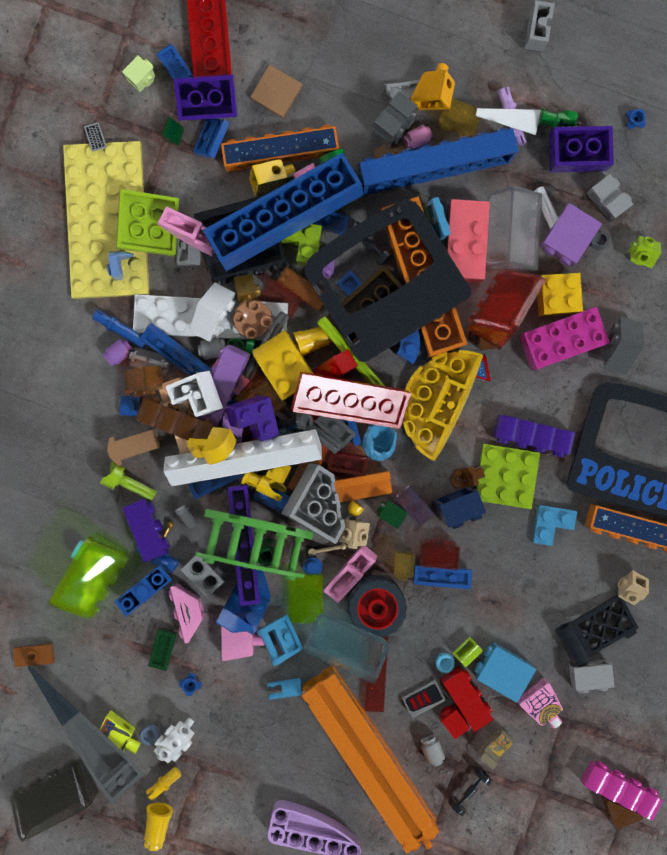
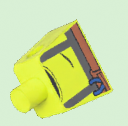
[100,711,141,754]

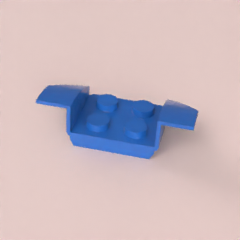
[216,570,271,635]

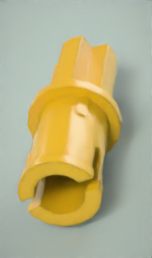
[146,767,181,801]

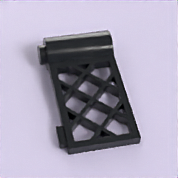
[555,594,639,667]

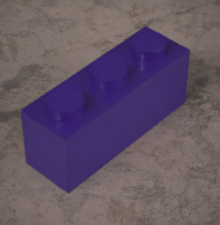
[123,499,170,562]

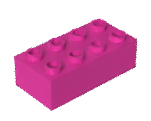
[519,307,610,371]

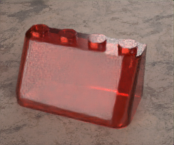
[467,268,546,350]

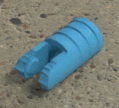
[267,678,303,700]

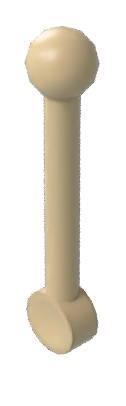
[308,543,348,556]

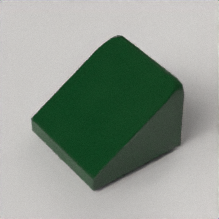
[162,117,184,145]

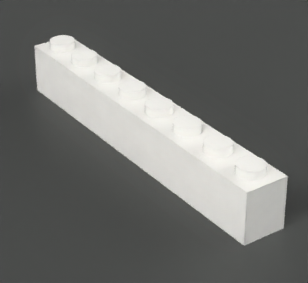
[163,429,322,486]

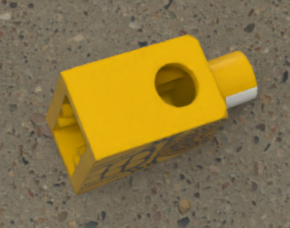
[249,159,295,196]

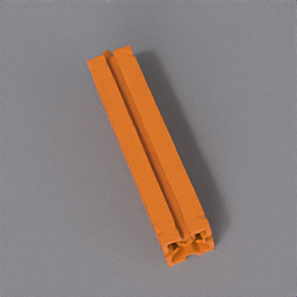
[301,664,440,854]

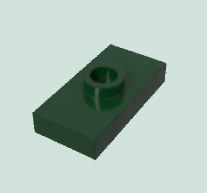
[148,628,178,671]

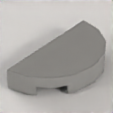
[385,80,419,99]

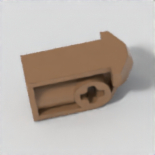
[106,429,162,466]

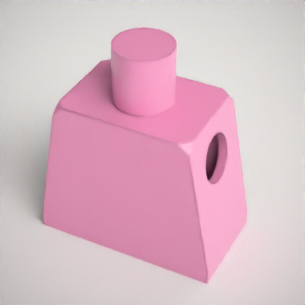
[221,626,265,661]

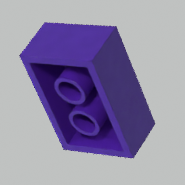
[173,74,238,121]
[549,126,614,173]

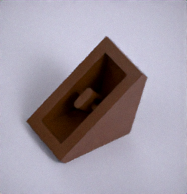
[601,795,643,830]

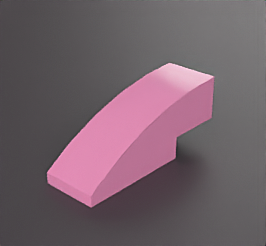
[158,207,214,256]
[323,546,377,603]

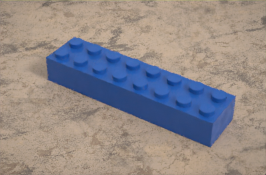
[358,128,519,196]
[203,152,363,271]

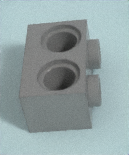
[181,552,226,598]

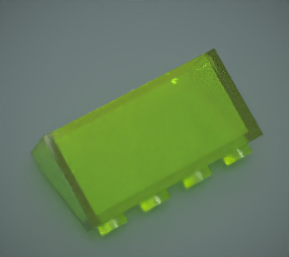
[48,533,129,620]

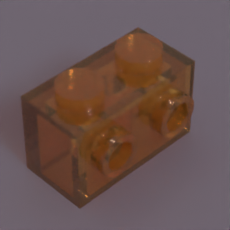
[123,366,163,397]

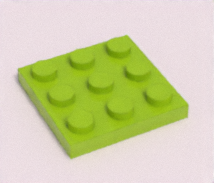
[116,189,179,256]
[475,444,540,509]

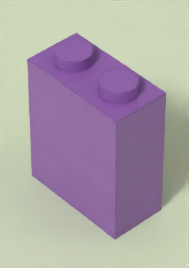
[540,203,602,266]

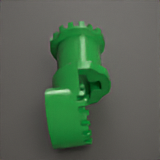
[538,108,578,128]

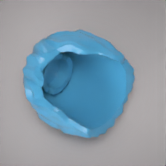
[362,424,397,461]

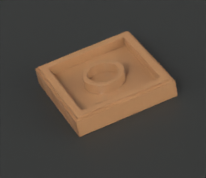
[250,65,303,119]

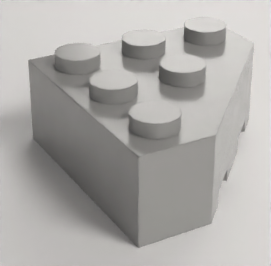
[281,463,345,544]

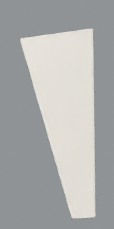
[476,108,541,135]

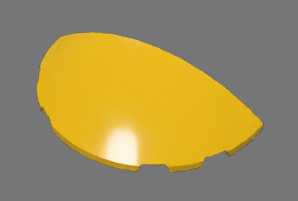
[403,350,483,461]

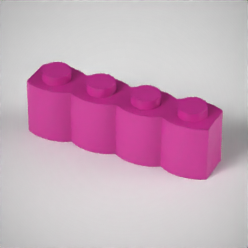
[581,760,663,821]

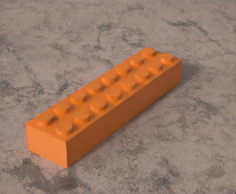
[381,196,467,358]

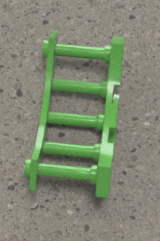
[195,509,314,581]

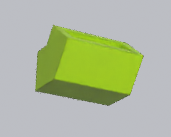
[453,637,483,667]

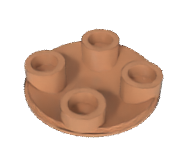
[233,300,272,339]

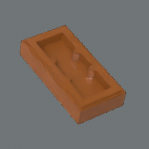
[13,643,55,667]

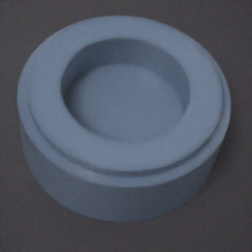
[140,724,160,746]

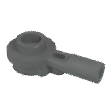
[590,231,610,250]

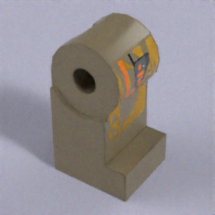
[477,728,513,770]

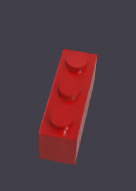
[441,666,494,732]

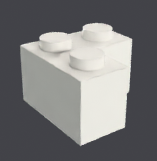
[189,282,235,342]
[166,371,223,417]

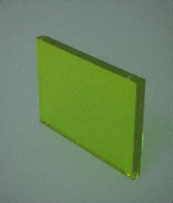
[289,574,324,623]

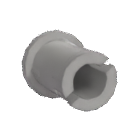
[175,504,198,530]

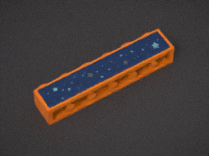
[221,125,339,172]
[585,504,667,552]

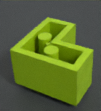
[281,224,322,266]

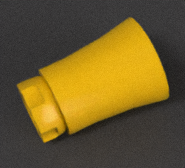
[292,326,333,357]
[144,802,173,851]

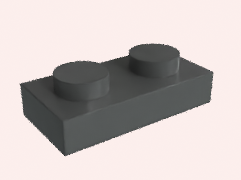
[315,416,356,448]

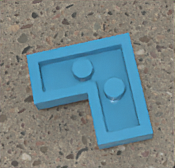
[532,505,577,546]

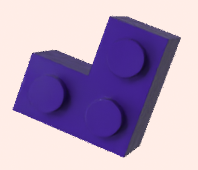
[225,395,279,441]

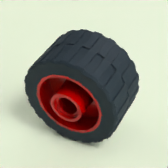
[348,574,407,638]

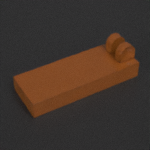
[276,267,324,312]

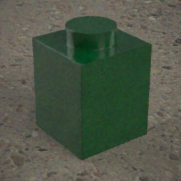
[377,500,408,529]

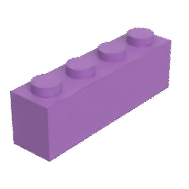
[197,344,251,426]

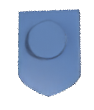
[107,251,134,281]

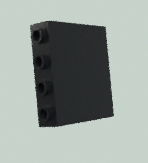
[194,195,287,286]

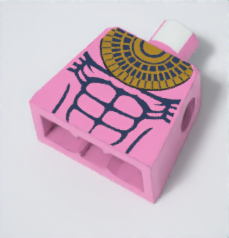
[518,678,563,728]

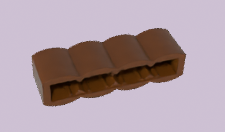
[135,396,219,440]

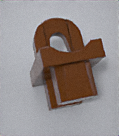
[450,466,485,488]

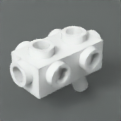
[154,718,194,763]

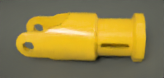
[241,472,287,501]

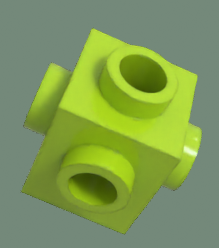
[628,235,662,268]

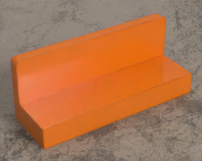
[334,471,392,502]

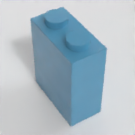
[474,642,537,703]

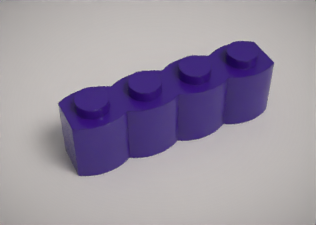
[493,414,575,458]

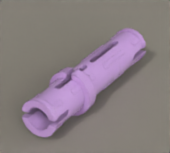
[497,87,527,146]

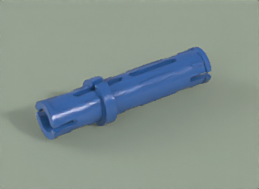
[92,309,146,349]

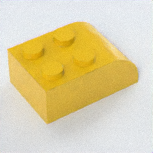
[252,330,314,400]

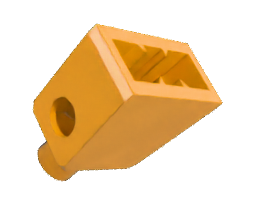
[410,63,455,110]

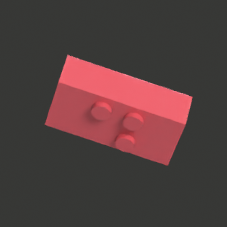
[445,199,490,283]

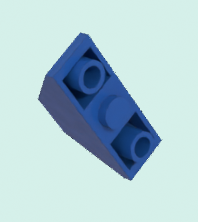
[114,565,172,617]

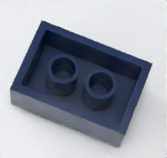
[433,487,486,529]

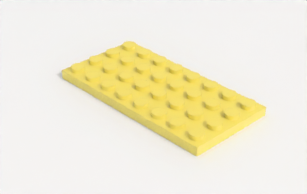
[63,141,150,299]

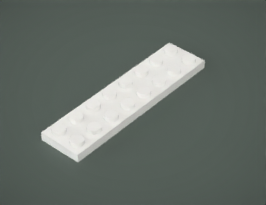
[133,294,288,341]

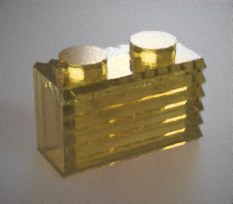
[438,98,481,137]

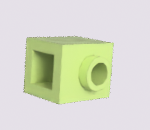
[122,55,155,92]

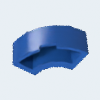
[396,330,420,365]

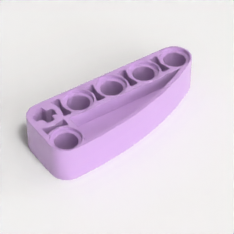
[268,800,361,855]

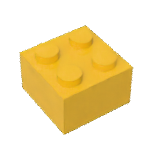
[536,273,583,317]

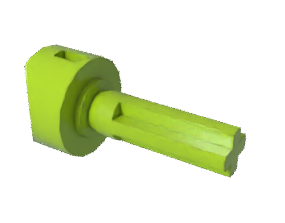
[100,460,157,501]

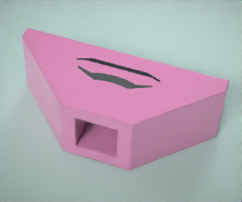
[169,583,205,644]

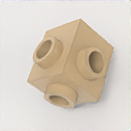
[339,519,370,549]
[617,570,649,605]

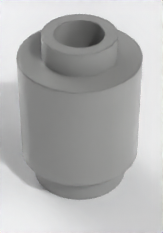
[198,338,226,360]
[421,735,445,767]

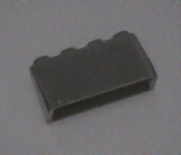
[10,758,99,842]

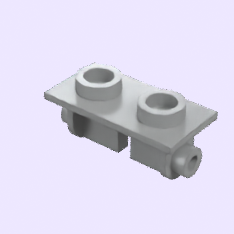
[129,347,170,376]

